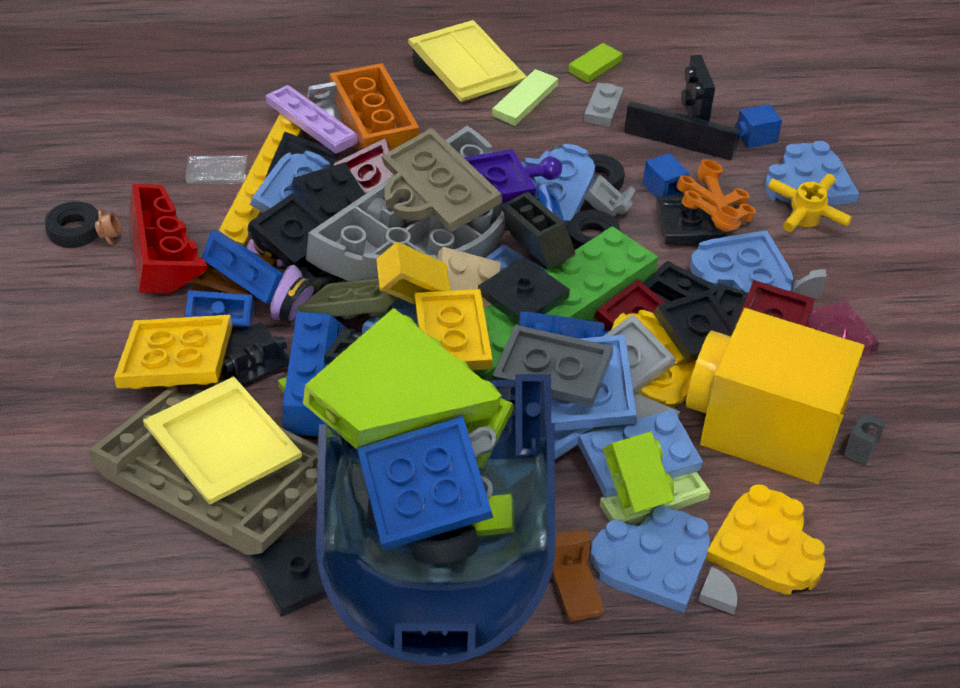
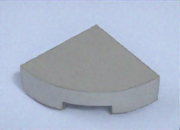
[790,269,827,299]
[698,567,738,615]

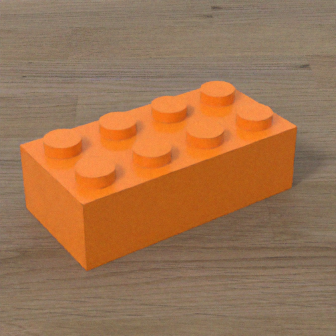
[329,63,419,152]

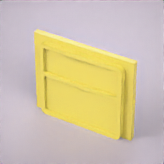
[408,20,527,102]
[143,377,302,505]

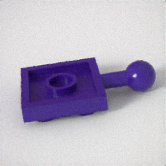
[463,149,562,203]

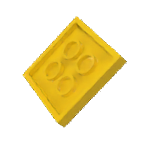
[114,315,233,389]

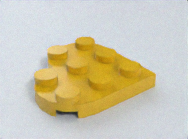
[611,310,697,409]
[706,484,825,594]

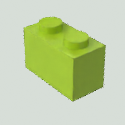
[602,431,675,517]

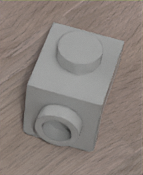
[584,175,636,217]

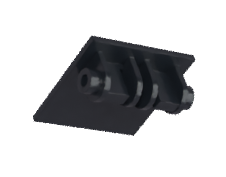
[221,322,290,385]

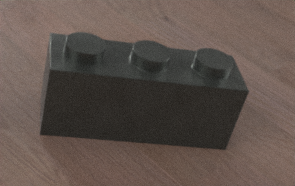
[501,192,576,269]

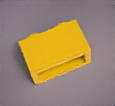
[376,242,451,305]

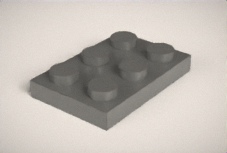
[493,325,613,407]

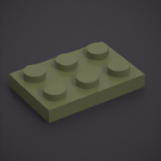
[297,278,401,319]

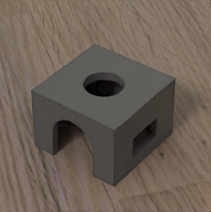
[844,412,886,466]

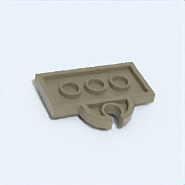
[382,128,502,232]

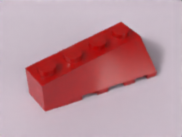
[129,183,207,293]

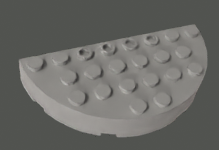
[306,125,506,281]

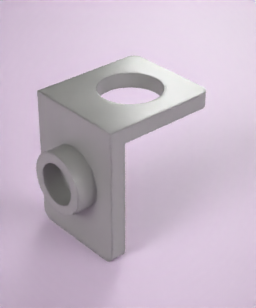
[307,82,342,123]

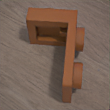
[552,529,604,622]

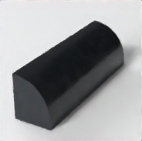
[624,101,740,161]

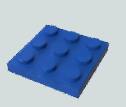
[357,416,493,551]

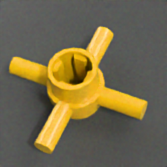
[768,174,852,232]

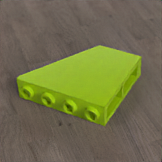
[303,308,502,449]

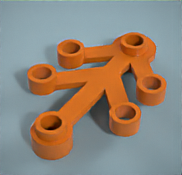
[676,159,756,232]

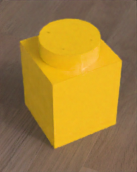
[686,308,865,485]

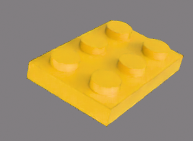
[415,289,493,370]

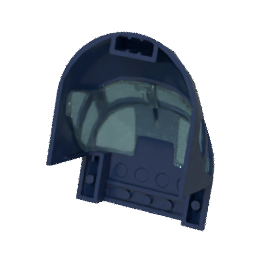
[316,374,555,664]

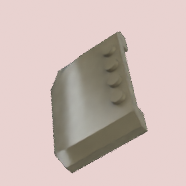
[89,386,337,555]

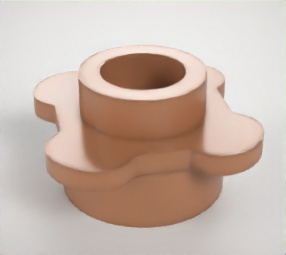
[95,210,122,245]

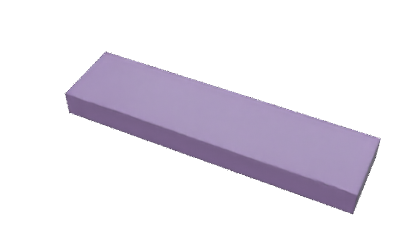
[266,85,358,154]

